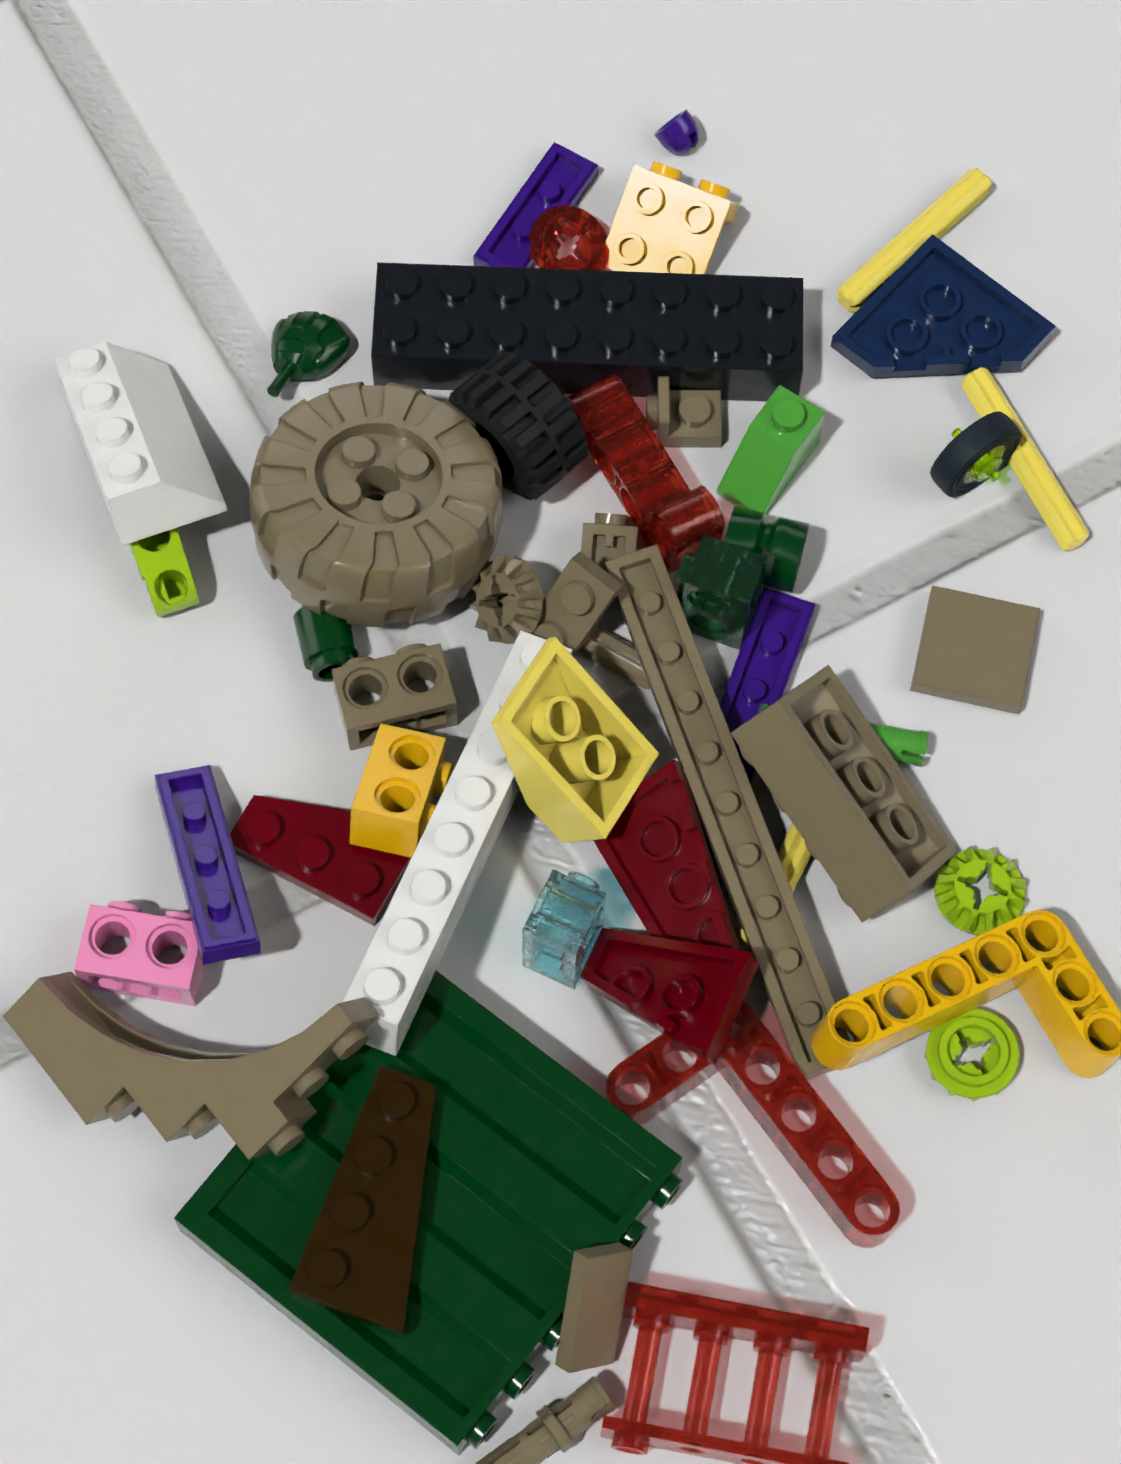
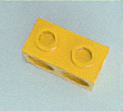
[349,723,453,858]

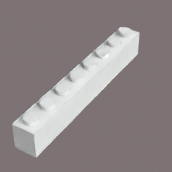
[343,630,573,1056]

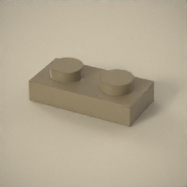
[532,552,624,657]

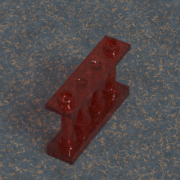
[600,1282,869,1464]

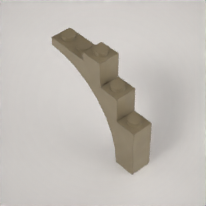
[3,972,380,1160]

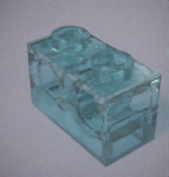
[522,869,606,989]

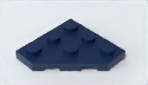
[830,234,1056,378]

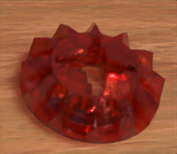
[527,205,609,271]

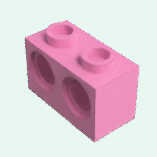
[74,901,204,1006]

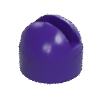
[654,109,700,155]

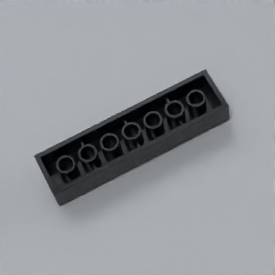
[371,262,803,402]

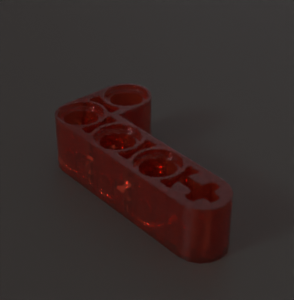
[566,374,725,574]

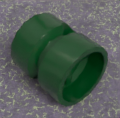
[718,506,809,593]

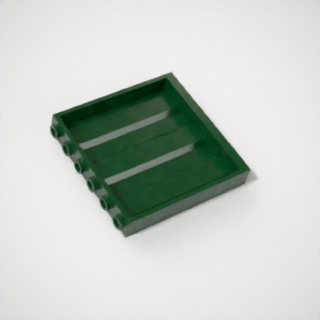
[174,971,684,1455]

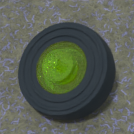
[930,411,1022,497]

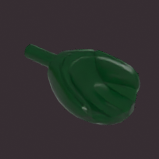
[267,311,351,397]

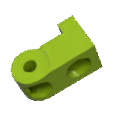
[129,528,200,617]

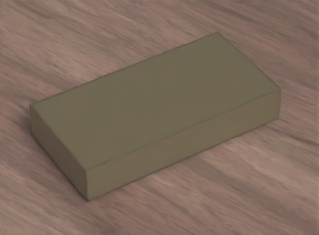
[555,1242,633,1373]

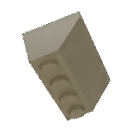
[731,664,958,922]

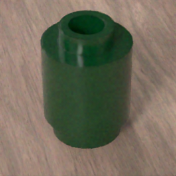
[293,605,359,682]

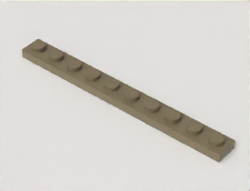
[605,544,851,1082]

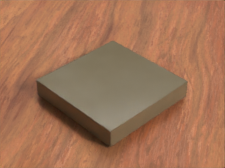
[910,585,1040,714]

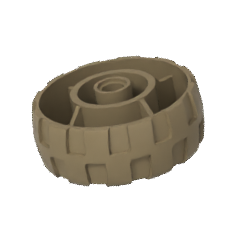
[249,382,503,627]

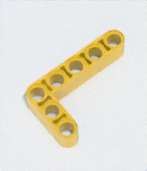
[811,910,1121,1079]

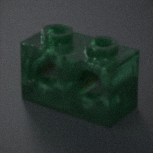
[676,535,767,650]

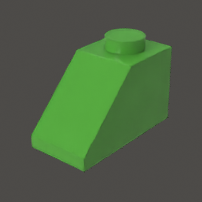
[716,385,825,515]

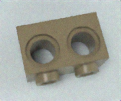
[331,643,458,751]

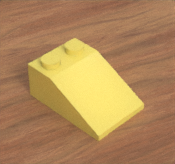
[491,637,660,843]

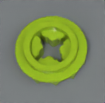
[934,846,1026,936]
[924,1008,1019,1102]

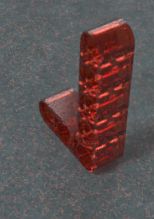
[605,1000,900,1248]

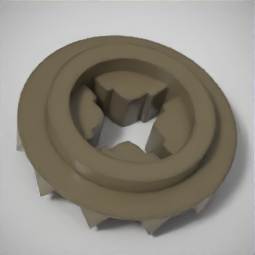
[468,555,543,644]

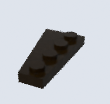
[288,1066,437,1337]

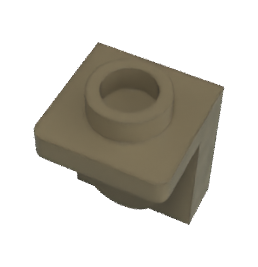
[646,376,722,448]
[581,513,638,570]

